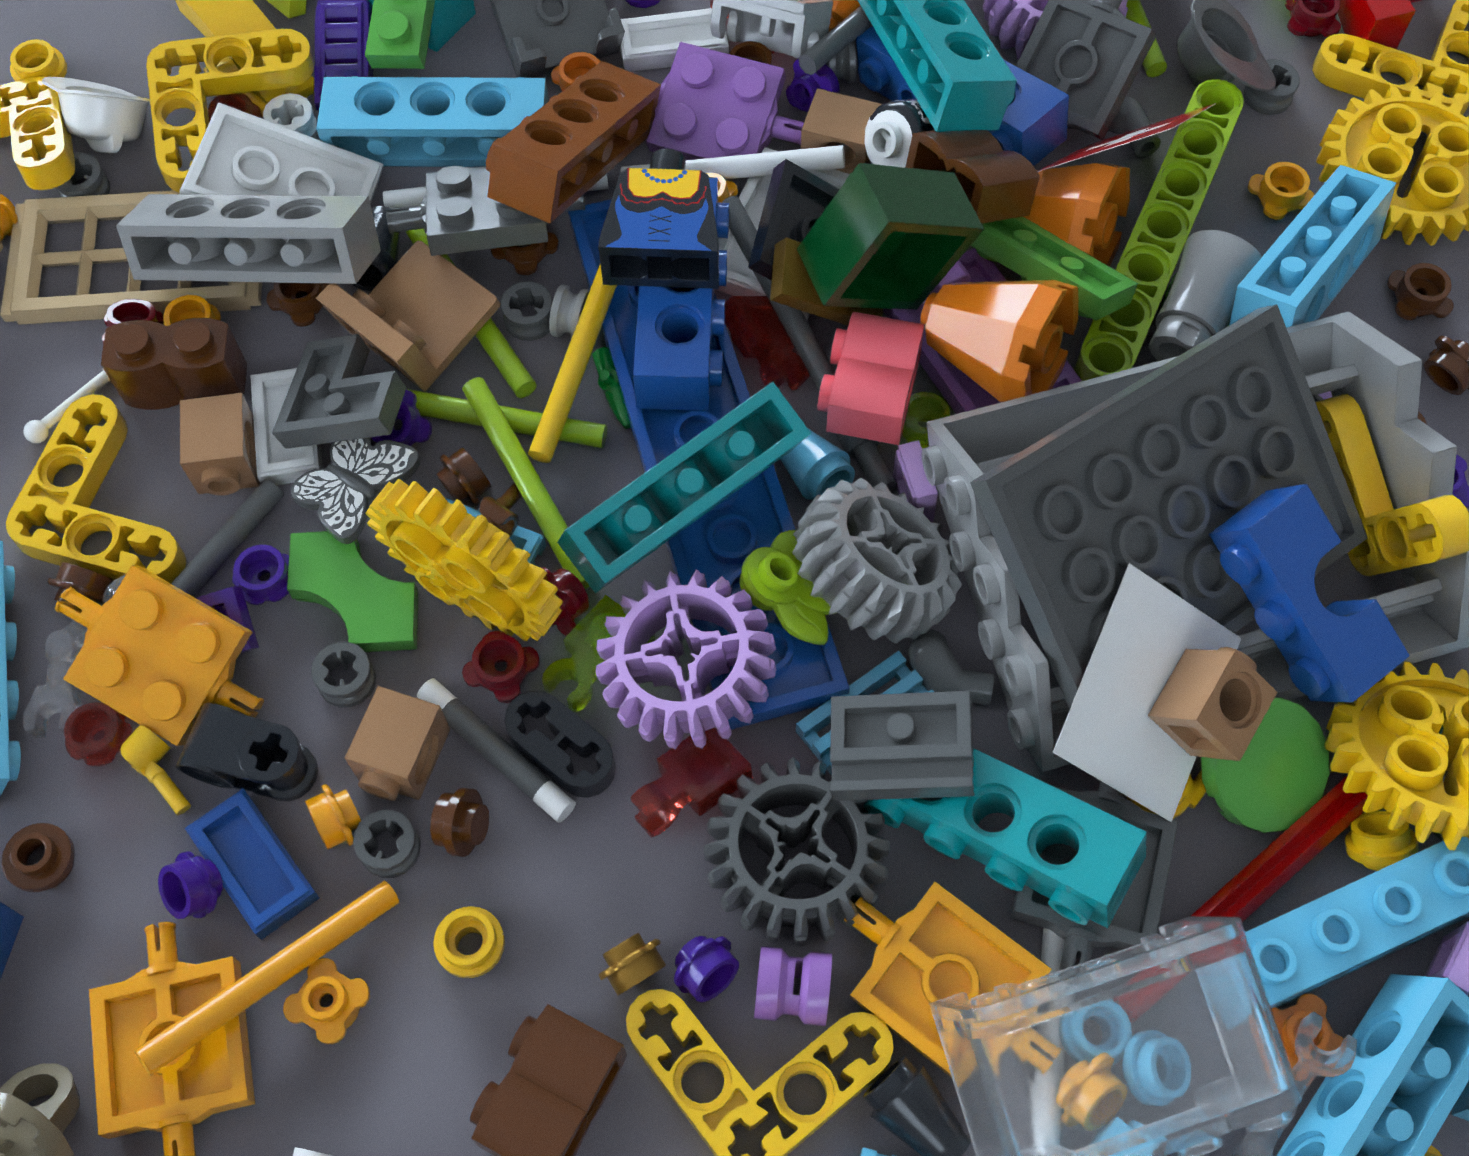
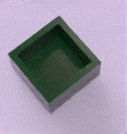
[797,163,984,310]

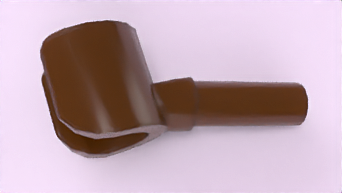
[479,483,522,537]

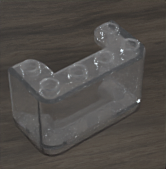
[929,916,1302,1156]

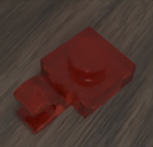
[630,728,753,838]

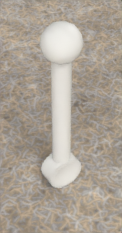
[23,369,110,443]

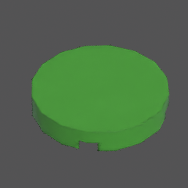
[1201,697,1330,833]

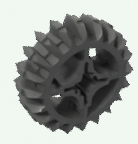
[704,757,891,946]

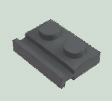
[830,690,975,801]

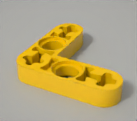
[1312,0,1469,115]
[146,29,314,193]
[0,76,76,190]
[6,394,187,584]
[1315,394,1469,576]
[626,989,894,1156]

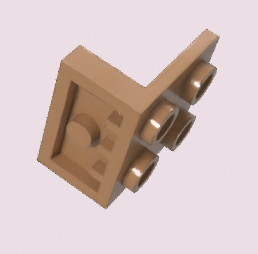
[316,241,500,392]

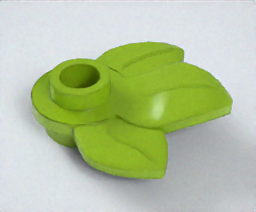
[739,530,838,645]

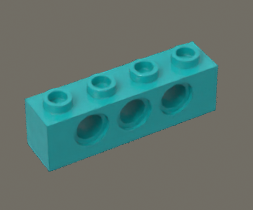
[857,0,1017,132]
[557,382,811,594]
[864,748,1147,928]

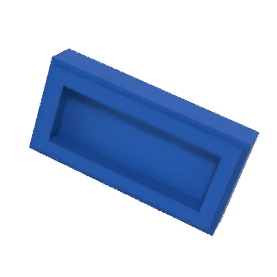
[185,788,320,940]

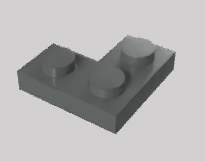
[272,334,406,449]

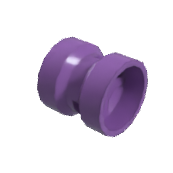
[754,946,832,1026]

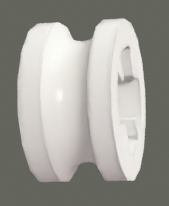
[263,93,318,138]

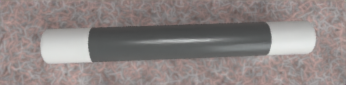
[417,678,576,823]

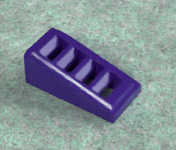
[314,0,374,110]

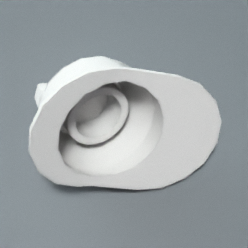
[42,77,150,153]

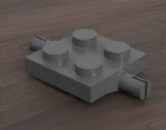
[1016,0,1156,140]
[386,166,585,256]
[1010,781,1178,986]

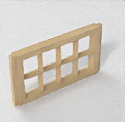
[0,190,262,325]

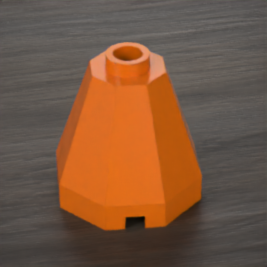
[1023,163,1130,267]
[920,280,1078,402]

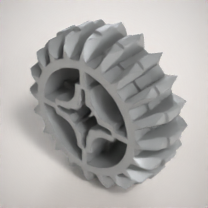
[792,478,962,644]

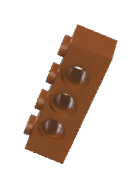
[486,61,661,223]

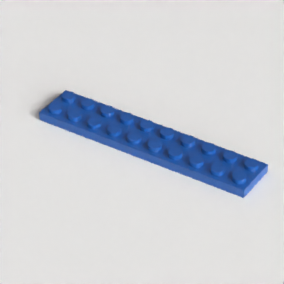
[568,199,850,730]

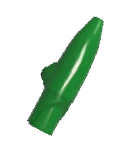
[592,347,631,429]

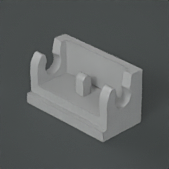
[710,0,833,59]

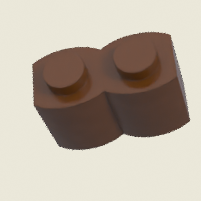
[905,130,1040,224]
[101,318,247,410]
[470,1004,627,1156]

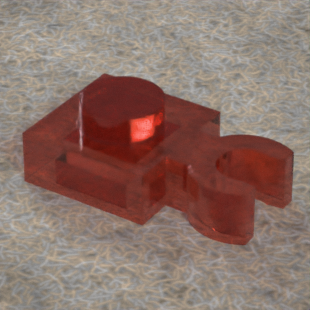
[725,296,810,390]

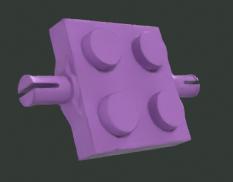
[646,42,804,160]

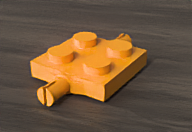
[55,565,264,746]
[844,881,1061,1089]
[89,922,255,1156]

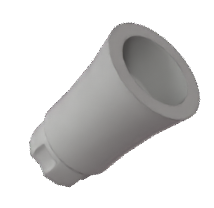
[1149,230,1262,361]

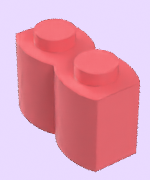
[817,312,925,445]

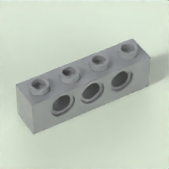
[116,194,381,284]

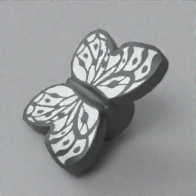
[290,437,420,544]

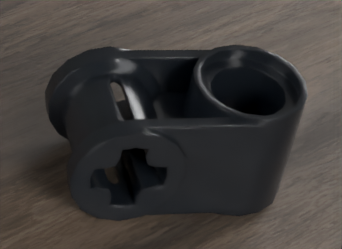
[175,703,318,802]

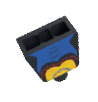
[598,148,719,289]

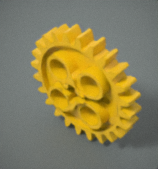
[1316,85,1469,246]
[365,479,563,641]
[1324,662,1469,851]

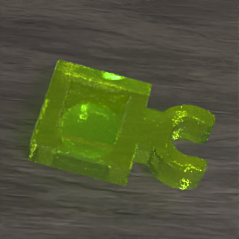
[542,595,655,713]

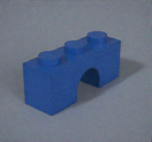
[1209,484,1410,703]

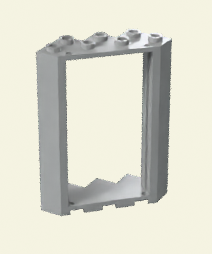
[921,311,1469,772]

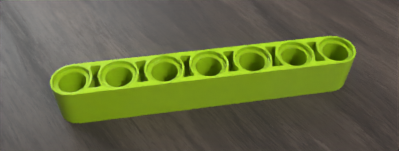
[1074,79,1244,381]

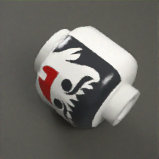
[864,99,935,168]

